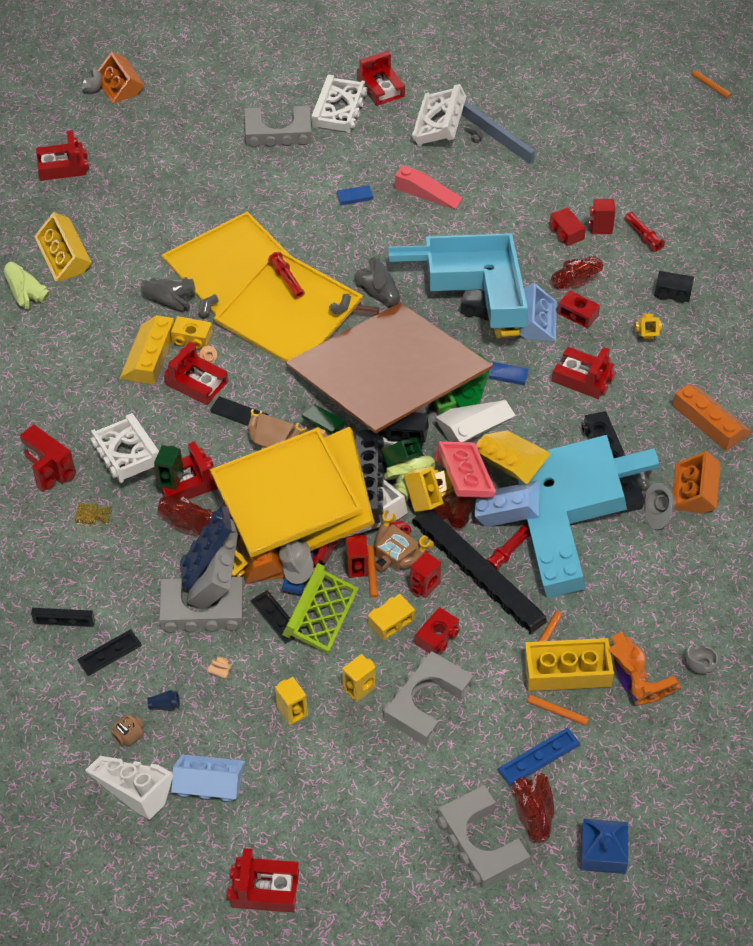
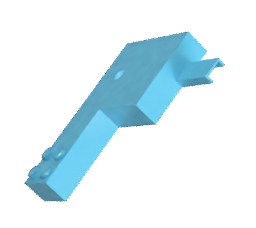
[388,233,528,329]
[518,435,660,597]

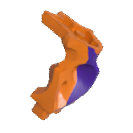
[609,632,682,705]

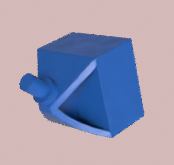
[581,819,628,874]

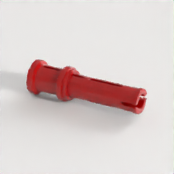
[624,212,665,252]
[268,251,305,299]
[486,526,531,571]

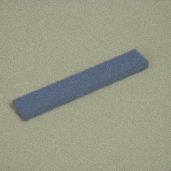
[462,102,535,164]

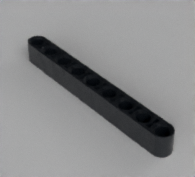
[412,509,547,634]

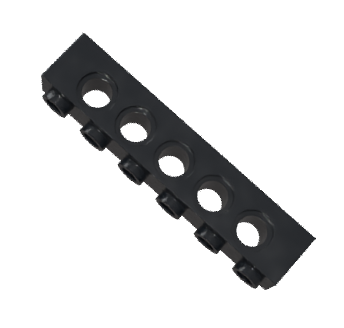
[581,411,644,514]
[355,430,384,523]

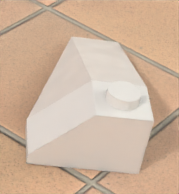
[435,400,516,442]
[342,479,408,538]
[85,756,173,820]

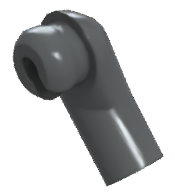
[465,124,483,143]
[198,294,219,319]
[329,294,351,315]
[635,470,653,491]

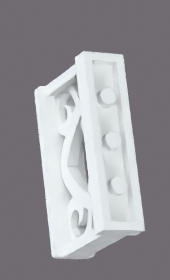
[312,75,367,133]
[412,84,466,146]
[90,413,159,483]

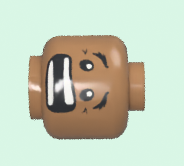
[111,714,144,746]

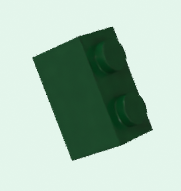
[382,438,424,467]
[154,445,184,490]

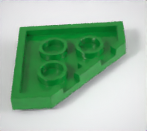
[451,353,490,408]

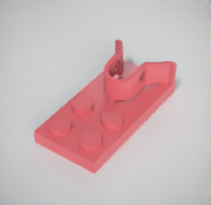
[434,441,496,498]

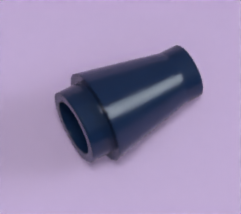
[147,689,180,710]

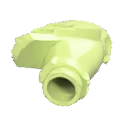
[4,262,50,309]
[384,456,436,501]

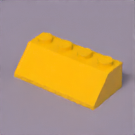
[34,212,92,282]
[120,315,174,385]
[476,430,551,484]
[525,638,614,691]

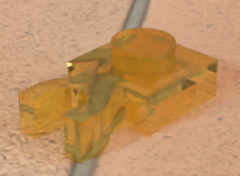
[75,503,112,524]

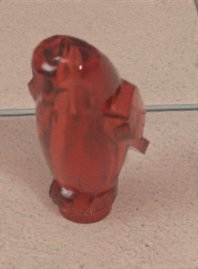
[551,256,604,290]
[434,486,477,528]
[158,496,213,535]
[512,773,554,843]

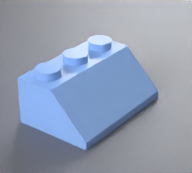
[519,283,557,341]
[475,480,540,527]
[171,754,245,801]

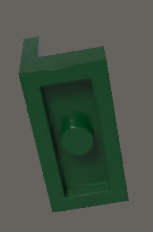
[302,404,345,434]

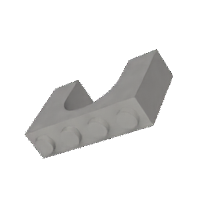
[245,106,312,147]
[187,519,238,609]
[159,577,243,632]
[383,651,473,746]
[437,785,530,889]

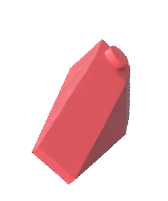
[395,165,463,210]

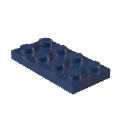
[180,505,232,589]

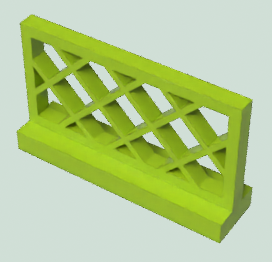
[282,563,359,654]

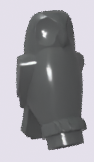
[354,257,400,307]
[141,277,195,311]

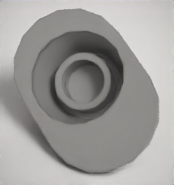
[645,483,676,530]
[279,539,314,584]

